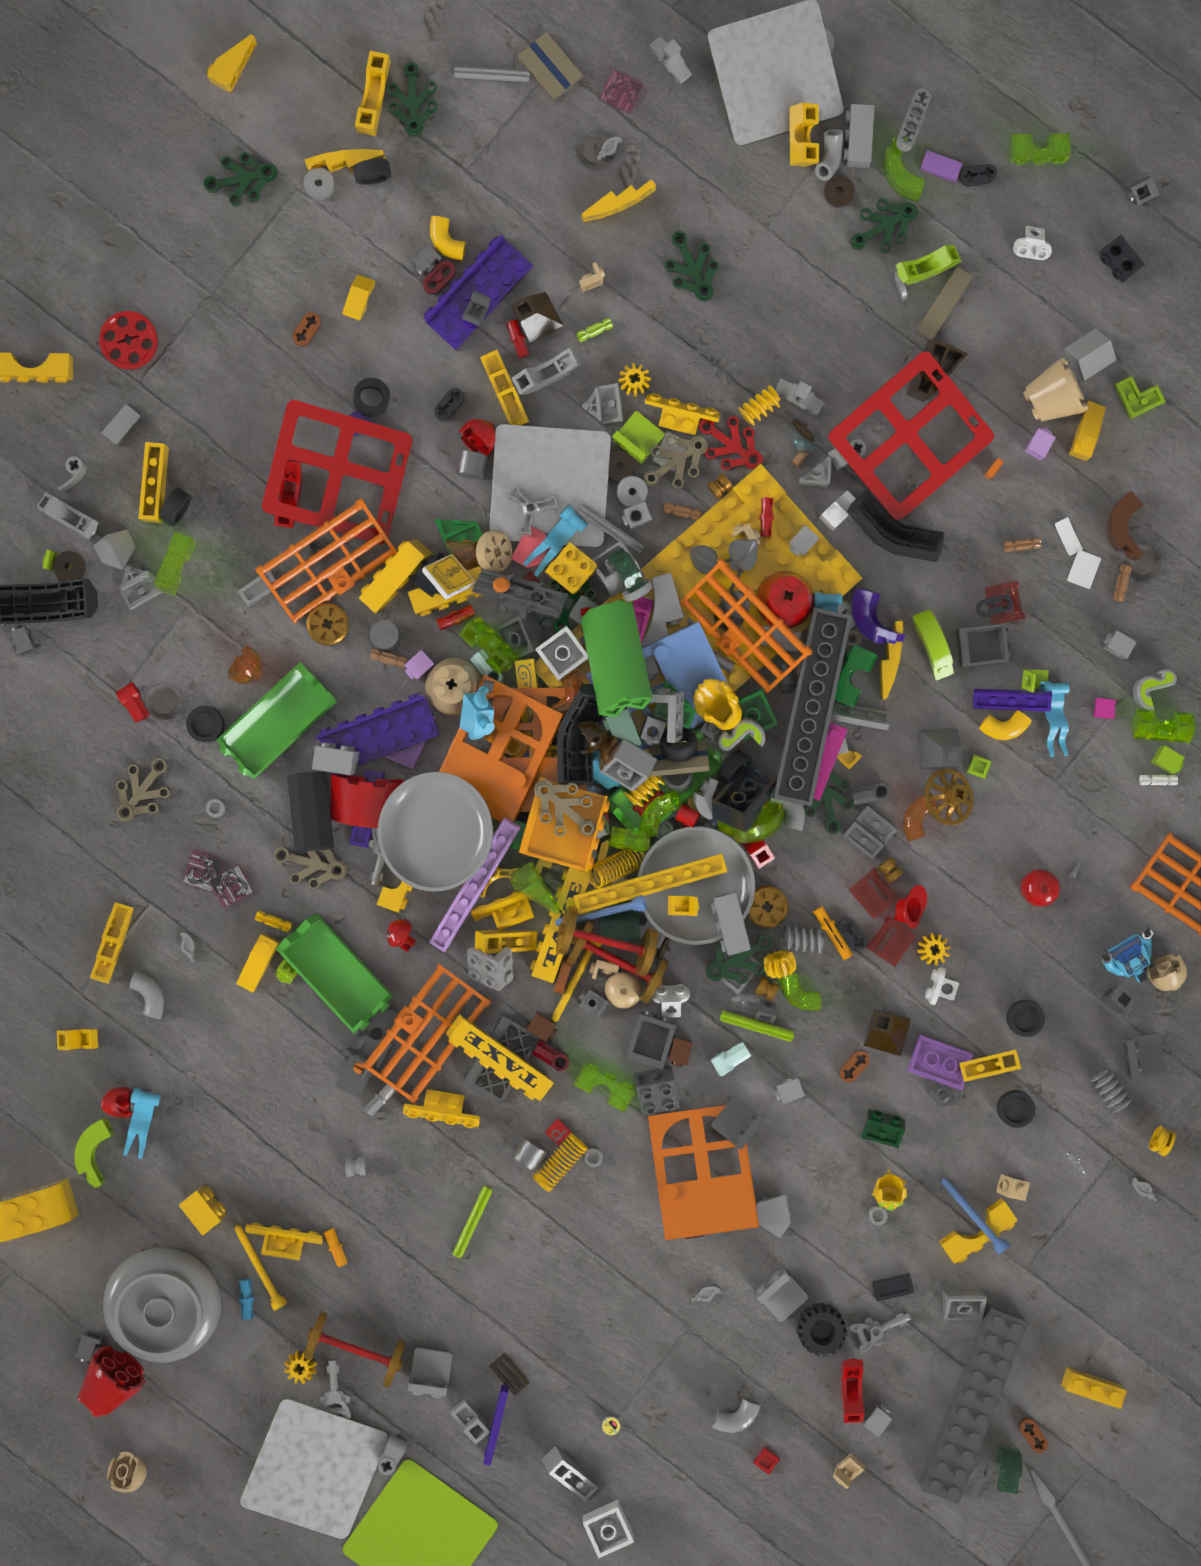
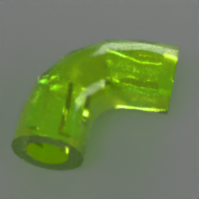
[639,791,681,836]
[780,973,821,1011]

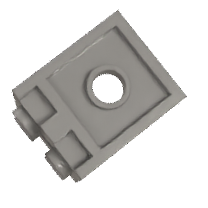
[650,687,684,743]

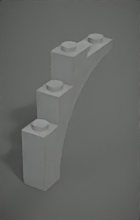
[641,573,684,681]

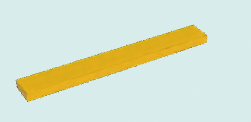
[573,853,728,915]

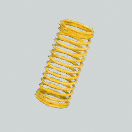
[587,845,645,889]
[532,1133,588,1192]

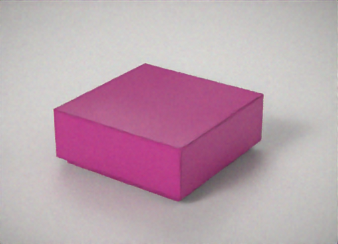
[1093,698,1116,719]

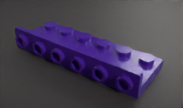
[424,234,533,351]
[316,693,440,774]

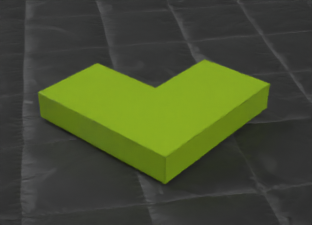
[1113,376,1166,419]

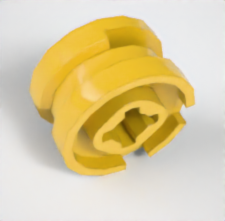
[1149,1125,1176,1156]

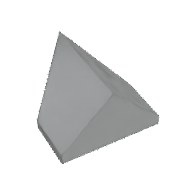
[797,456,832,489]
[93,529,136,570]

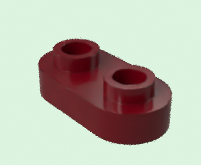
[423,261,456,295]

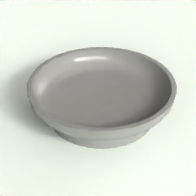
[378,772,493,892]
[638,827,755,945]
[103,1248,221,1363]

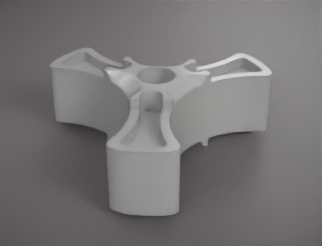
[649,36,692,84]
[775,379,825,416]
[508,486,557,537]

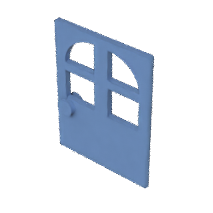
[586,621,727,750]

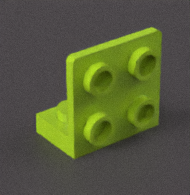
[612,411,665,464]

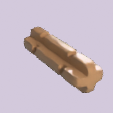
[663,502,701,521]
[1003,537,1042,552]
[1113,564,1132,602]
[370,648,407,669]

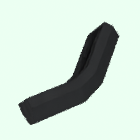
[847,489,945,562]
[0,579,98,624]
[557,683,603,785]

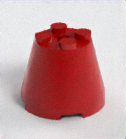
[756,571,814,629]
[77,1346,146,1417]

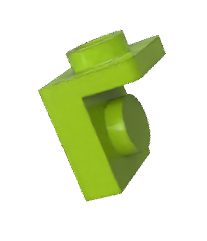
[275,959,298,984]

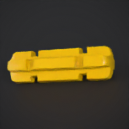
[255,911,292,932]

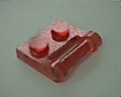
[984,581,1026,625]
[848,868,899,919]
[866,916,916,967]

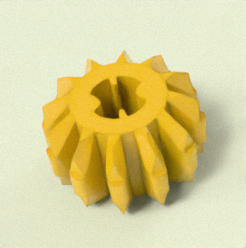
[618,363,651,397]
[917,933,950,966]
[764,949,796,979]
[284,1350,317,1384]

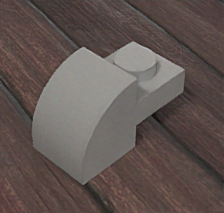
[693,776,718,820]
[450,1399,490,1445]

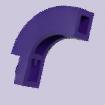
[852,588,906,644]

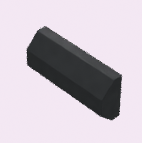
[287,771,334,853]

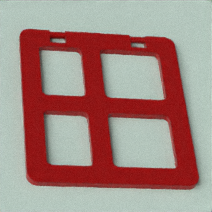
[828,352,994,520]
[261,400,412,545]

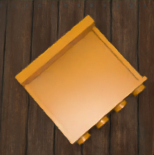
[519,777,610,872]

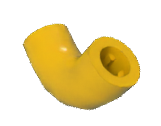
[430,216,466,261]
[978,710,1032,740]

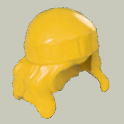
[693,678,742,730]

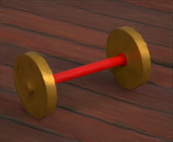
[556,906,658,976]
[566,919,669,1004]
[304,1311,406,1389]

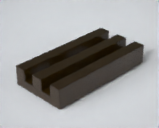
[489,1353,529,1396]

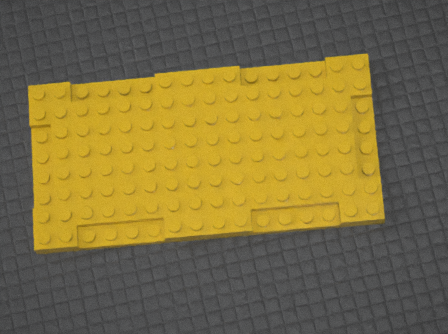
[535,464,863,753]

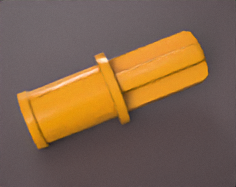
[323,1228,348,1267]

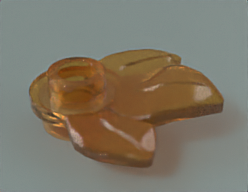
[598,735,617,770]

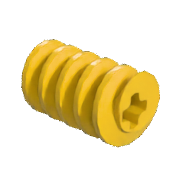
[738,385,780,426]
[622,773,665,807]

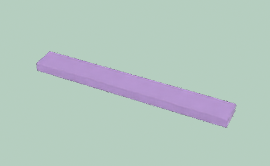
[429,817,521,953]

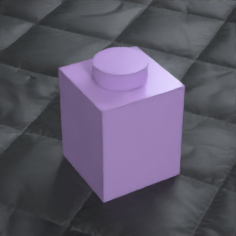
[1024,428,1056,460]
[404,650,435,681]

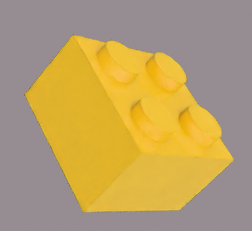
[179,1184,227,1236]

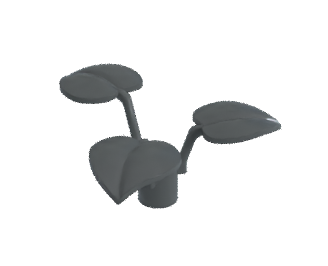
[689,539,758,620]

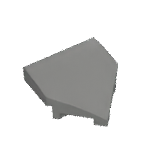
[582,383,624,425]
[119,565,164,610]
[756,1193,791,1238]

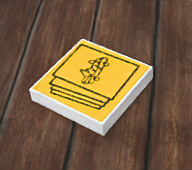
[422,554,476,600]

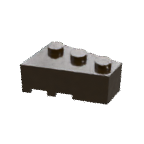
[906,338,968,402]

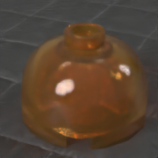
[227,645,263,684]

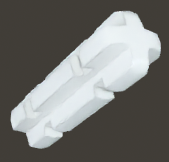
[1139,775,1178,785]

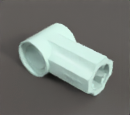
[470,650,504,683]
[710,1041,751,1076]

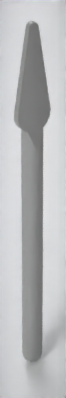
[1030,1469,1091,1566]

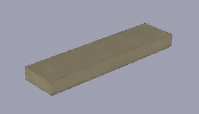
[915,266,973,340]

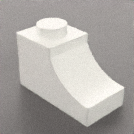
[819,490,856,531]

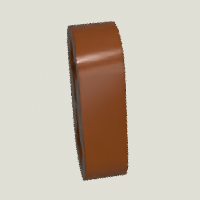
[292,312,321,347]
[553,956,572,994]
[839,1050,870,1083]
[1019,1417,1048,1453]

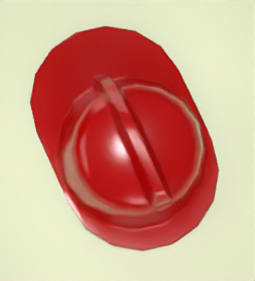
[894,885,927,928]

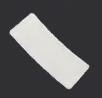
[1055,517,1083,556]

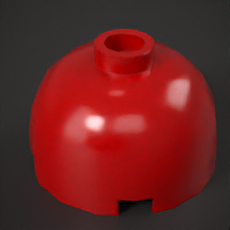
[459,418,496,456]
[1020,869,1060,907]

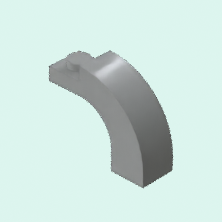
[512,347,581,395]
[36,492,99,539]

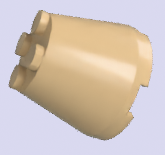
[1023,357,1089,422]
[425,658,482,715]

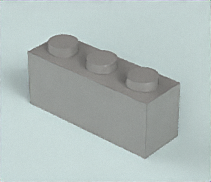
[843,104,874,168]
[710,892,751,956]

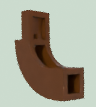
[1107,490,1144,561]

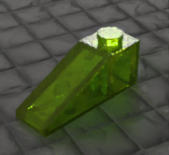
[510,863,563,914]

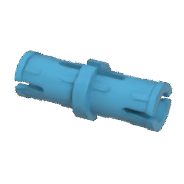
[238,1278,254,1320]

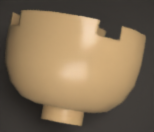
[1146,954,1187,991]
[605,970,643,1009]
[107,1452,147,1493]

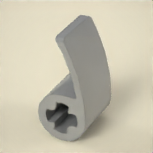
[58,457,87,492]

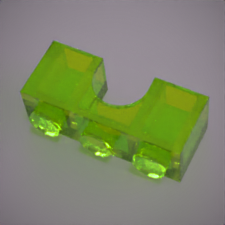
[1009,133,1071,165]
[154,532,196,596]
[459,617,520,675]
[1131,709,1196,743]
[573,1062,635,1113]

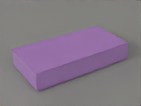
[920,150,963,183]

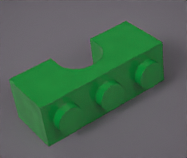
[834,645,878,708]

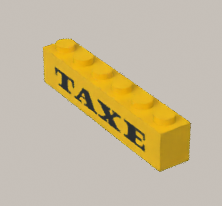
[529,867,591,983]
[446,1015,554,1101]

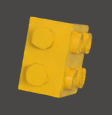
[545,542,597,594]

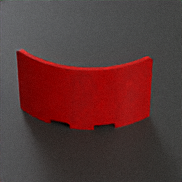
[330,773,405,828]

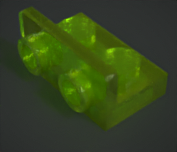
[608,827,650,852]

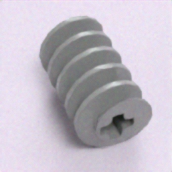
[783,925,824,954]
[1090,1070,1131,1113]

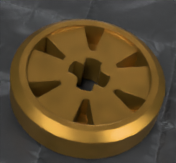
[307,603,349,646]
[748,886,789,928]

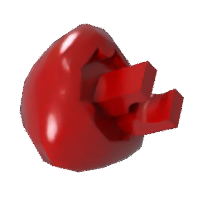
[386,919,416,952]
[101,1087,133,1118]

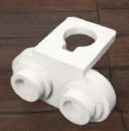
[1013,226,1052,260]
[925,967,959,1005]
[652,984,690,1018]

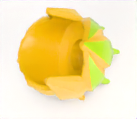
[872,1169,907,1211]

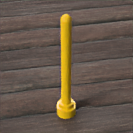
[551,941,602,1022]
[234,1225,287,1311]

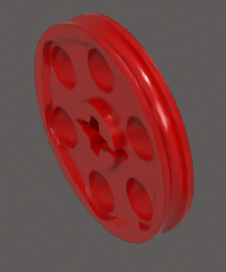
[99,311,158,370]

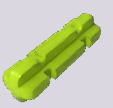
[576,318,613,342]

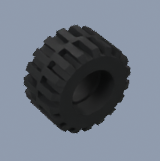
[797,1303,847,1357]

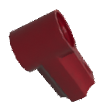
[532,1040,570,1071]

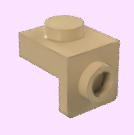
[731,523,761,546]
[996,1174,1030,1201]
[833,1453,866,1489]

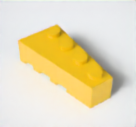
[359,539,434,614]

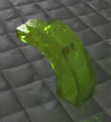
[883,136,925,203]
[717,801,784,843]

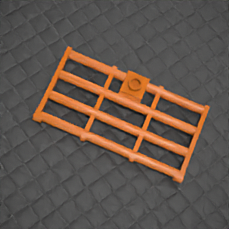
[255,498,398,624]
[679,558,813,694]
[1130,832,1201,936]
[361,964,492,1104]

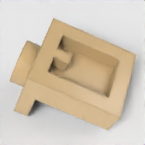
[579,262,605,293]
[589,958,619,979]

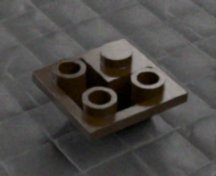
[511,292,564,344]
[863,1009,911,1056]

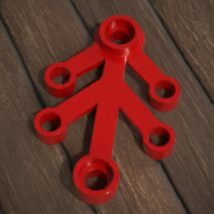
[699,416,763,471]

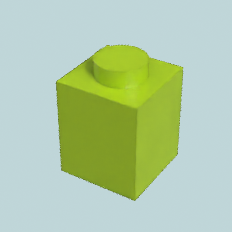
[1151,745,1185,774]

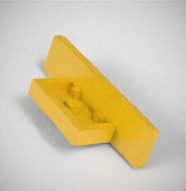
[644,393,721,435]
[470,884,546,931]
[403,1089,480,1128]
[245,1223,323,1261]

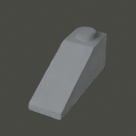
[542,1446,598,1501]

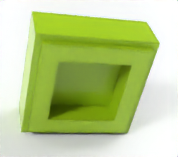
[966,754,992,779]

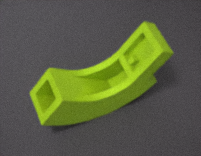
[895,244,962,285]
[912,609,954,680]
[74,1117,115,1188]

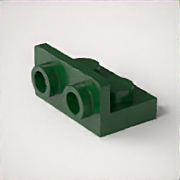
[861,1109,905,1148]

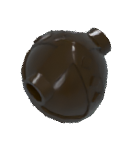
[576,721,609,754]

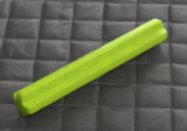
[720,1010,794,1042]
[453,1186,492,1258]

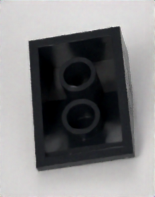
[712,766,776,833]

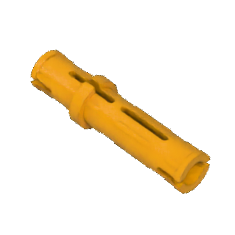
[812,905,853,960]

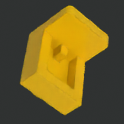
[668,895,699,916]

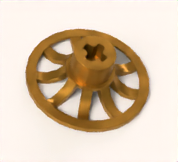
[924,768,974,826]

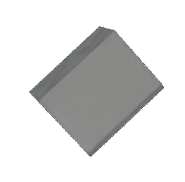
[1063,328,1116,381]
[943,1290,987,1321]

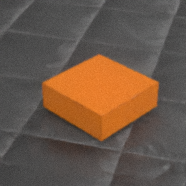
[984,458,1003,480]

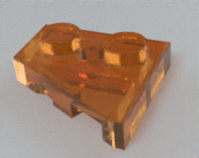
[445,540,480,571]

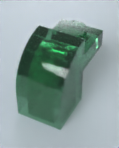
[606,547,646,594]
[997,1446,1022,1494]

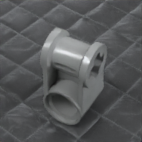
[828,439,866,471]
[378,1434,408,1475]

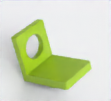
[42,549,73,572]
[1022,669,1049,692]

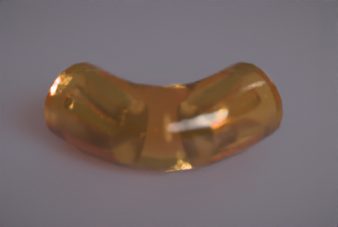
[550,672,583,715]
[903,793,937,842]

